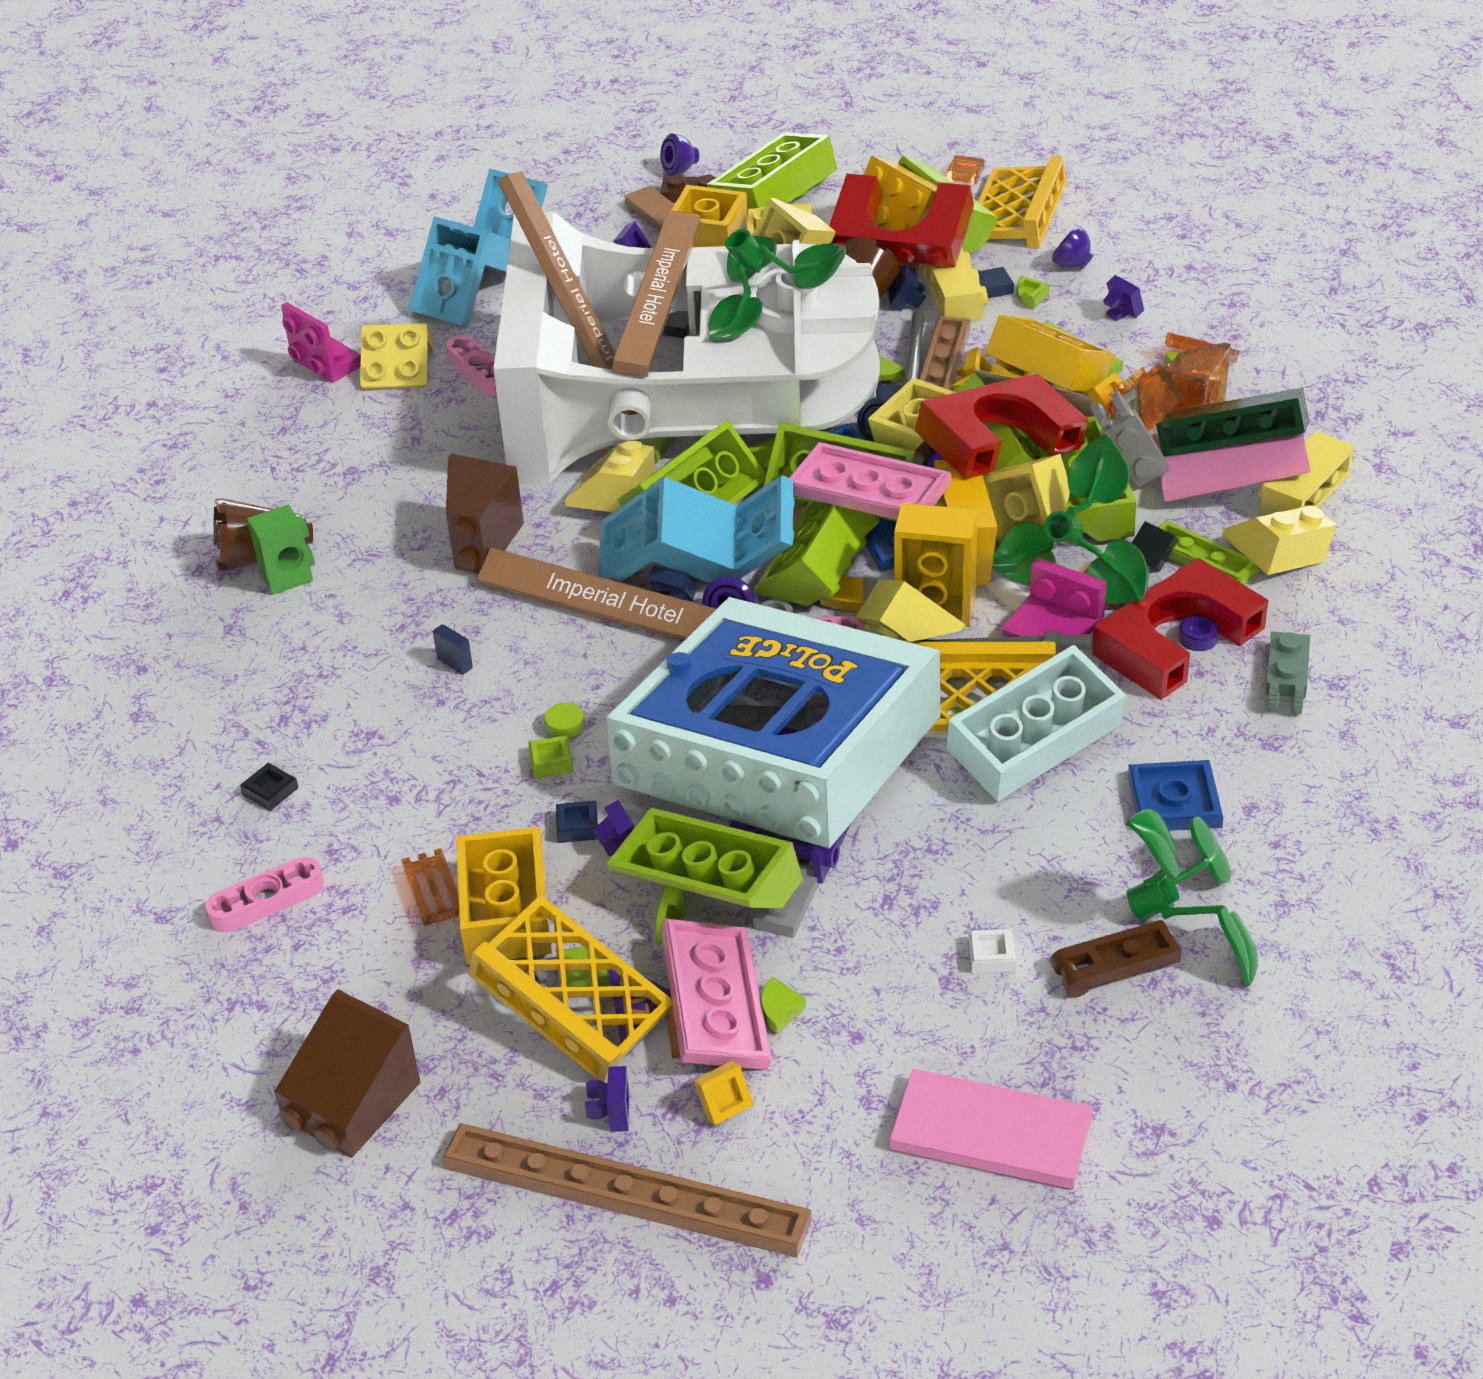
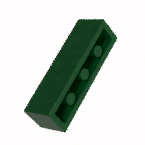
[1156,387,1310,457]

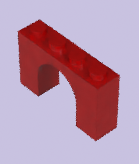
[829,173,974,267]
[915,373,1088,479]
[1092,557,1269,700]

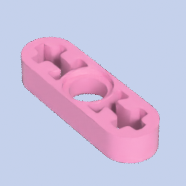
[446,335,497,396]
[205,857,324,932]

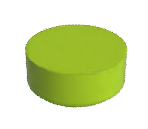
[545,702,585,739]

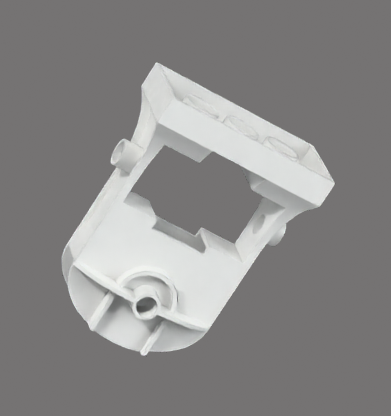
[493,212,880,484]

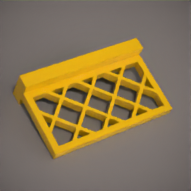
[978,156,1067,248]
[909,642,1056,731]
[468,894,673,1082]

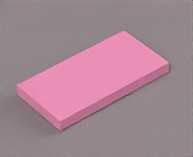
[1161,433,1311,502]
[789,442,952,520]
[661,919,772,1070]
[889,1069,1093,1189]

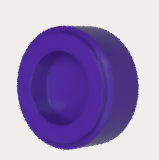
[1179,616,1219,651]

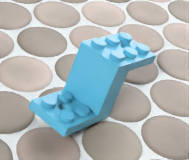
[408,168,548,327]
[598,475,795,583]

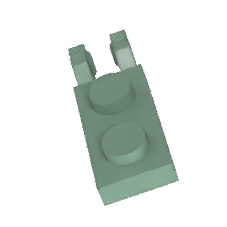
[1265,631,1310,714]

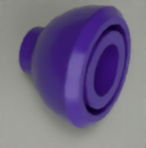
[660,133,699,176]
[1052,226,1095,269]
[702,576,755,609]

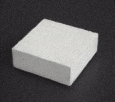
[968,929,1016,973]

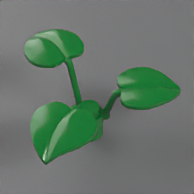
[708,229,847,340]
[992,434,1148,604]
[1126,809,1258,988]

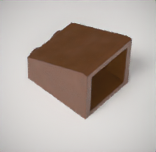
[446,453,524,574]
[274,989,421,1158]

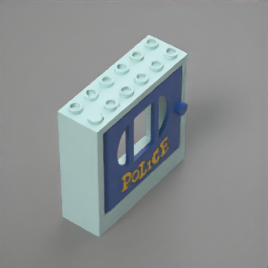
[606,597,941,848]

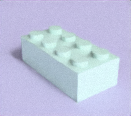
[946,645,1127,802]

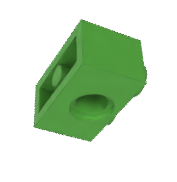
[247,504,315,595]

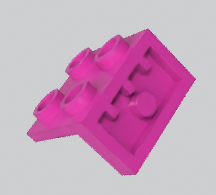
[281,302,361,383]
[1002,557,1107,652]

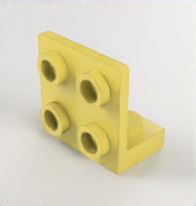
[360,323,434,390]

